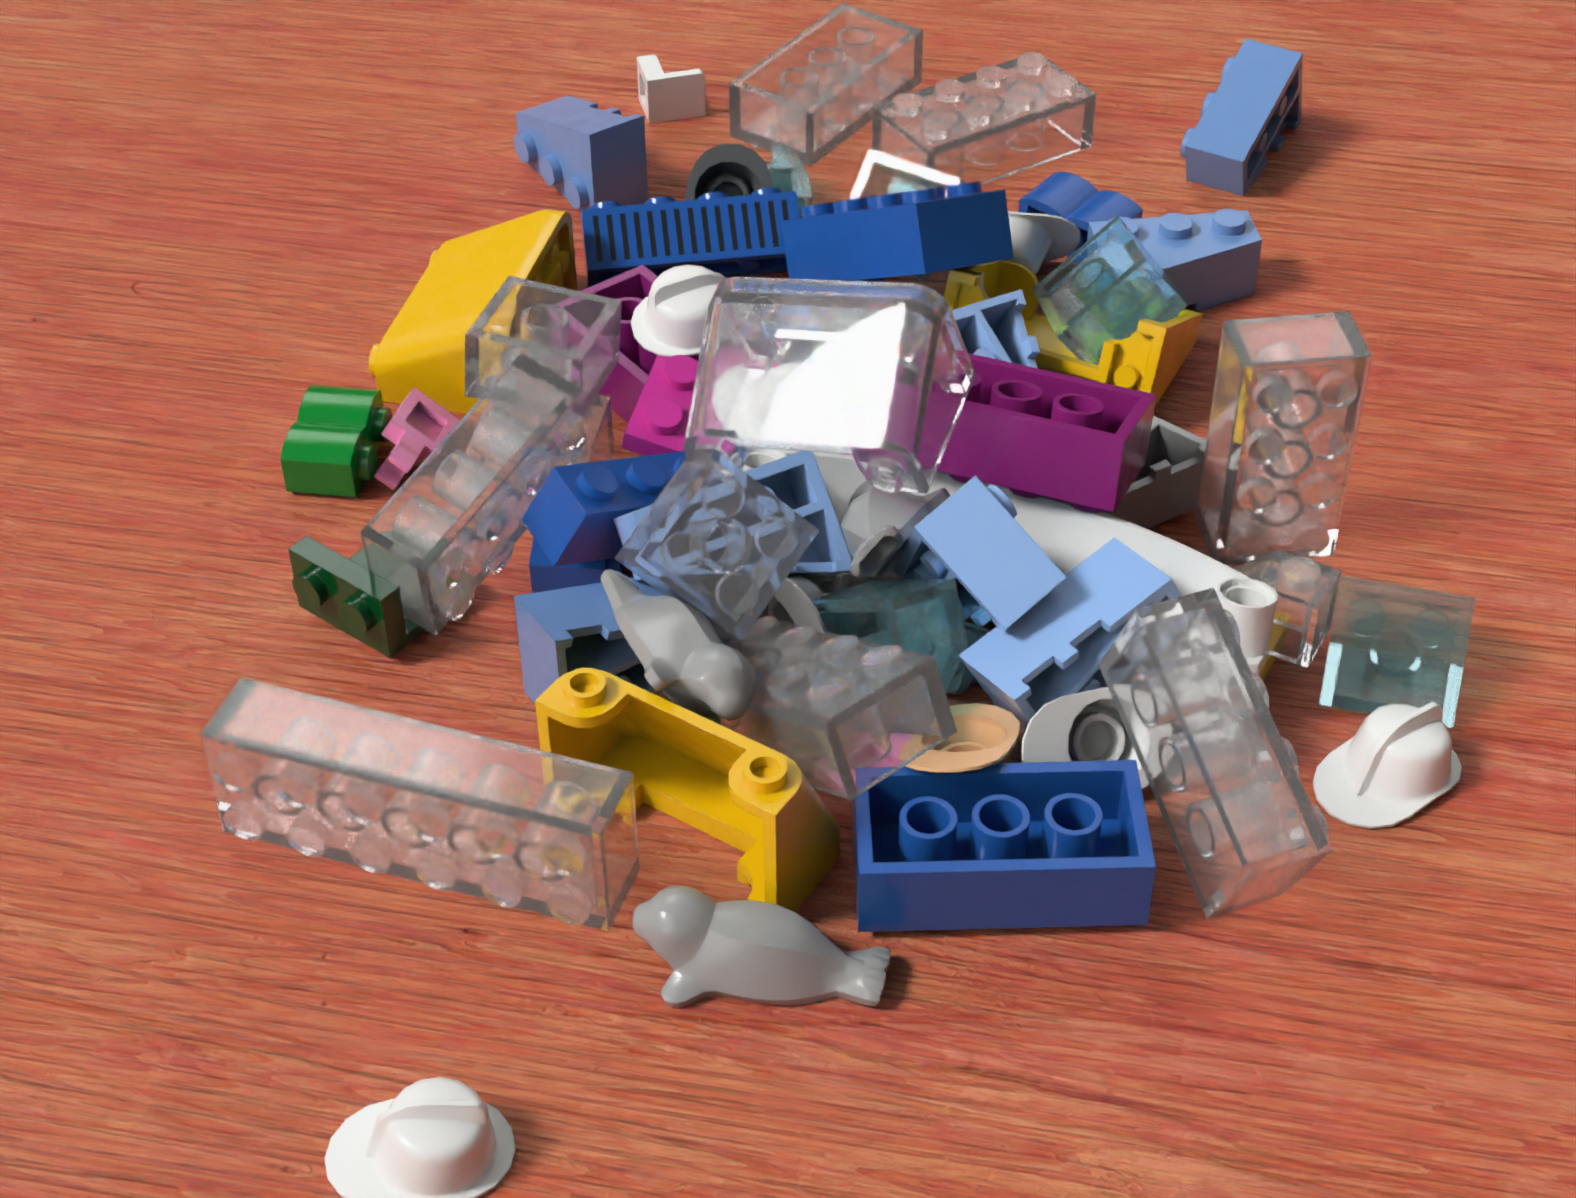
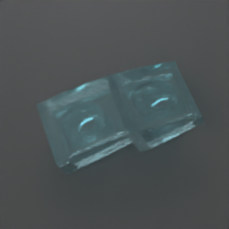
[766,142,813,218]

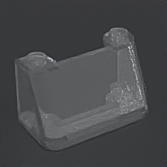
[683,277,976,493]

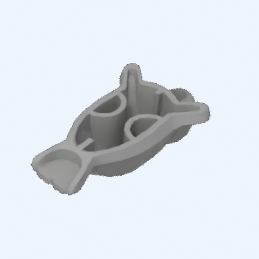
[840,476,950,580]
[601,569,757,726]
[632,885,891,1008]

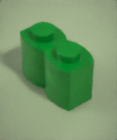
[280,385,392,497]

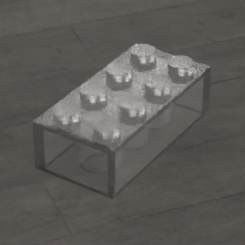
[729,3,923,167]
[872,52,1097,197]
[1196,311,1372,564]
[360,353,589,636]
[1098,587,1332,919]
[720,616,957,800]

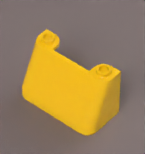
[369,209,578,421]
[940,260,1203,407]
[535,668,840,912]

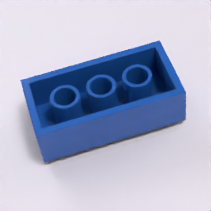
[781,181,1014,286]
[851,760,1156,932]

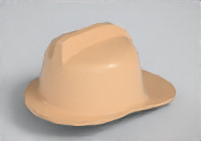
[895,703,1020,773]

